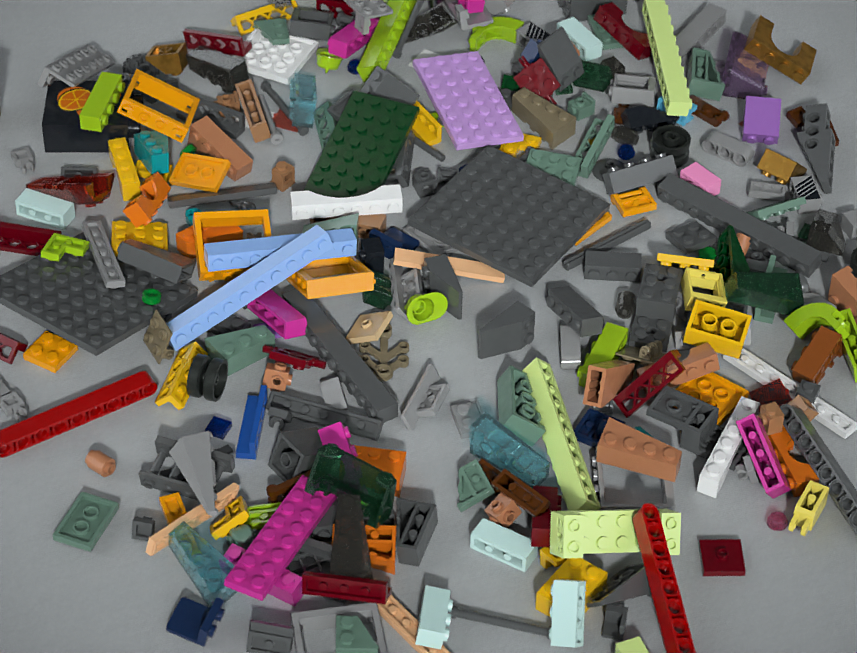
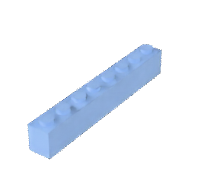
[204,228,357,272]

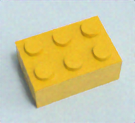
[683,299,752,359]
[536,558,608,618]

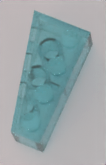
[289,74,317,128]
[470,411,550,489]
[169,521,238,608]

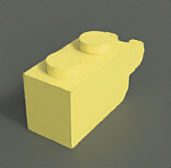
[788,480,829,536]

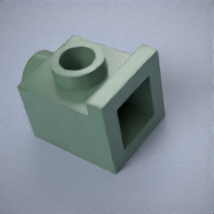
[567,92,595,121]

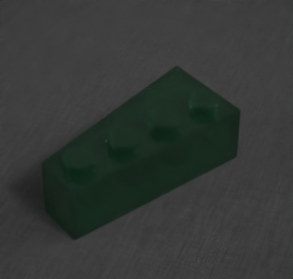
[724,272,804,315]

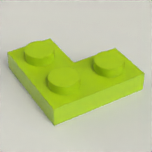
[41,233,90,262]

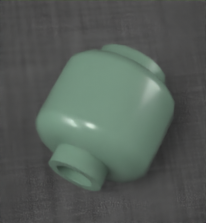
[226,524,258,550]

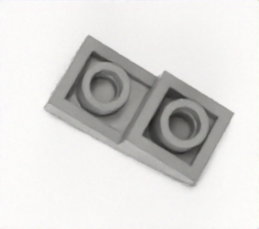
[320,377,348,411]

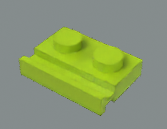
[243,502,282,531]

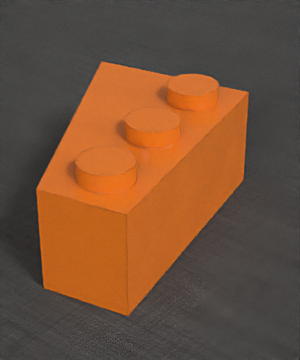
[332,524,396,575]

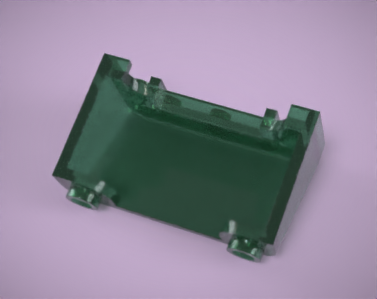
[304,443,397,529]

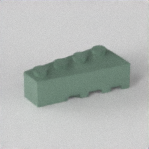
[497,365,546,447]

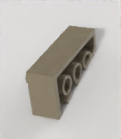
[512,87,576,150]

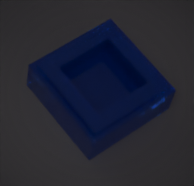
[205,416,232,440]

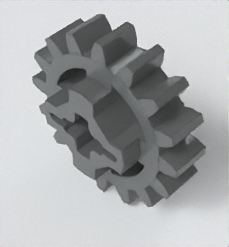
[122,54,159,78]

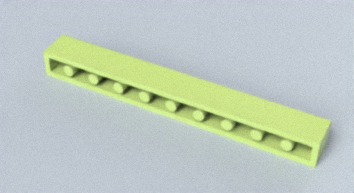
[642,0,692,116]
[522,357,601,511]

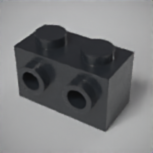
[359,237,385,280]

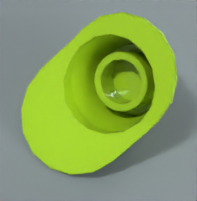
[316,48,343,73]
[404,292,448,325]

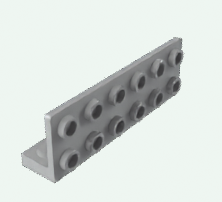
[344,0,393,35]
[444,0,494,30]
[37,44,115,88]

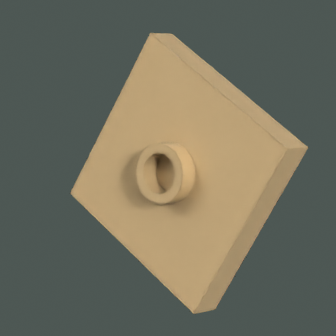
[345,311,393,344]

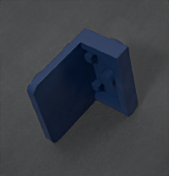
[369,227,420,259]
[166,597,225,647]

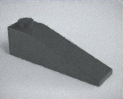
[586,563,652,608]

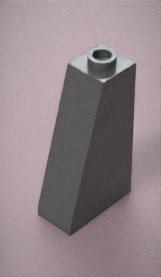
[117,239,197,284]

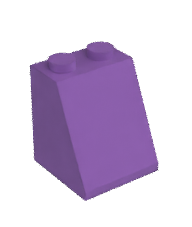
[742,96,782,145]

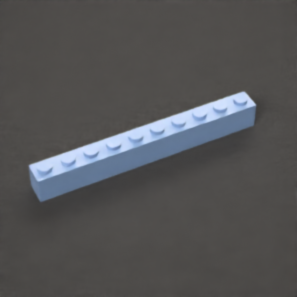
[166,225,334,351]

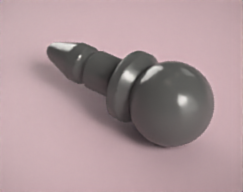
[229,200,256,210]

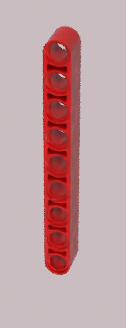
[0,371,158,458]
[633,503,696,653]

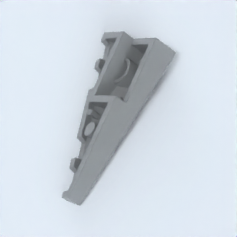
[169,431,218,517]

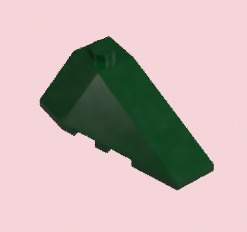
[710,225,752,298]

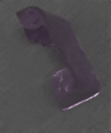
[722,31,770,99]

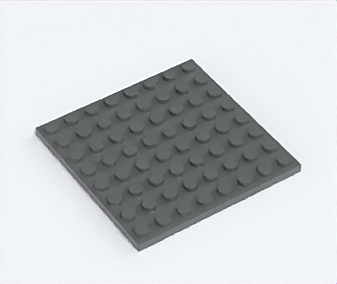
[407,145,610,287]
[0,232,198,356]

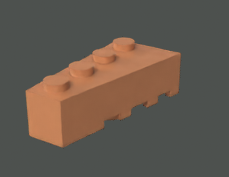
[827,265,857,324]
[596,417,682,482]

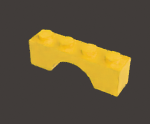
[108,137,141,201]

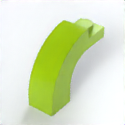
[469,17,524,52]
[783,302,850,340]

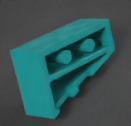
[134,130,169,175]

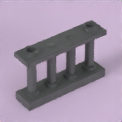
[139,436,235,501]

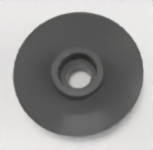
[592,158,624,182]

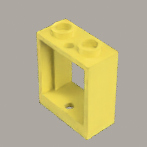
[681,267,728,312]

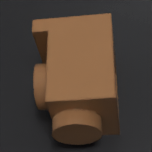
[214,91,240,117]
[270,161,295,192]
[758,402,784,436]

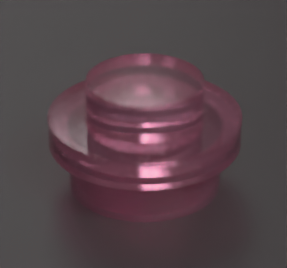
[767,512,788,531]

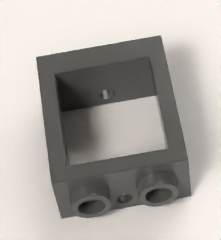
[289,7,337,41]

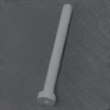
[258,94,283,145]

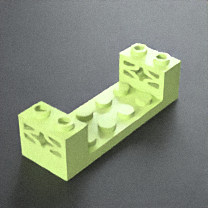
[550,509,681,558]

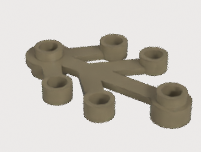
[359,324,409,381]

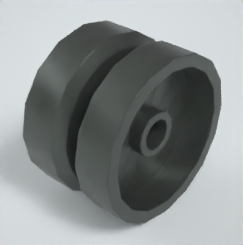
[650,125,691,168]
[187,354,228,402]

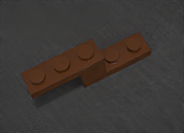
[479,458,551,517]

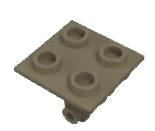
[143,310,174,364]
[615,340,665,365]

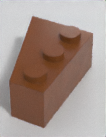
[791,325,843,384]

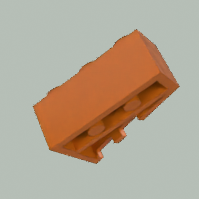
[176,225,243,259]
[343,445,406,498]

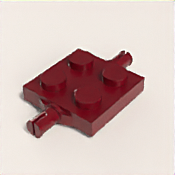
[513,55,562,105]
[262,344,327,370]

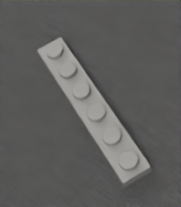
[82,221,125,289]

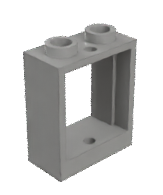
[609,73,656,107]

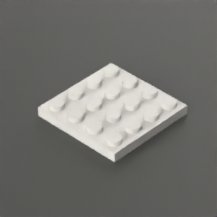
[227,29,319,85]

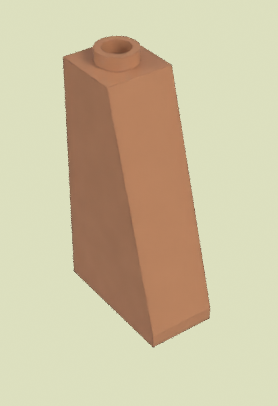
[583,359,635,408]

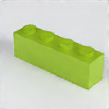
[79,72,125,132]
[834,308,857,383]
[577,322,629,387]

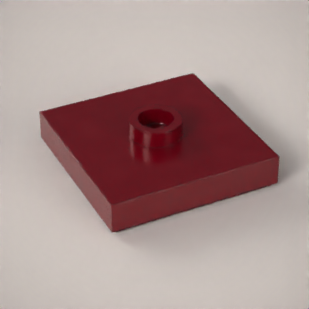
[698,539,746,576]

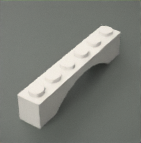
[290,184,402,220]
[697,396,760,498]

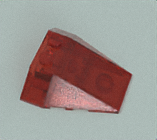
[26,173,115,207]

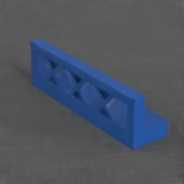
[236,385,268,460]

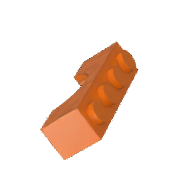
[123,171,171,228]
[768,425,819,497]

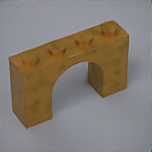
[744,15,817,84]

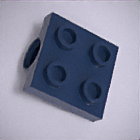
[574,408,625,448]

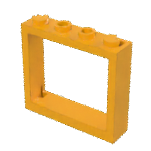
[117,69,200,143]
[192,209,271,282]
[286,256,376,299]

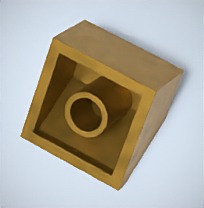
[145,42,189,76]
[757,148,807,185]

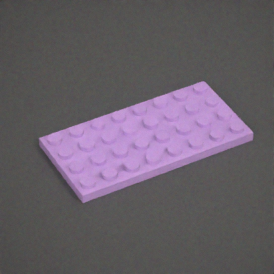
[413,51,524,150]

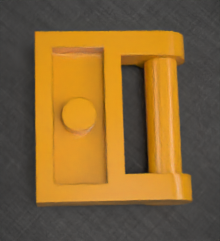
[610,186,657,217]

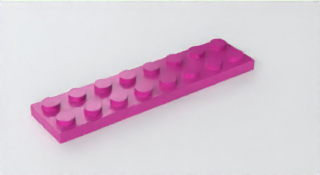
[224,475,339,601]

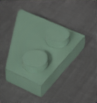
[254,18,290,45]
[457,459,495,512]
[336,615,378,653]

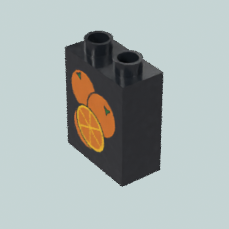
[42,81,144,153]

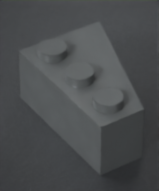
[396,498,438,567]

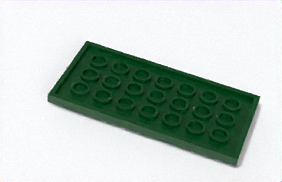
[303,91,420,198]

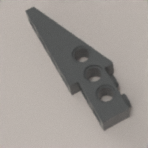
[797,103,836,194]

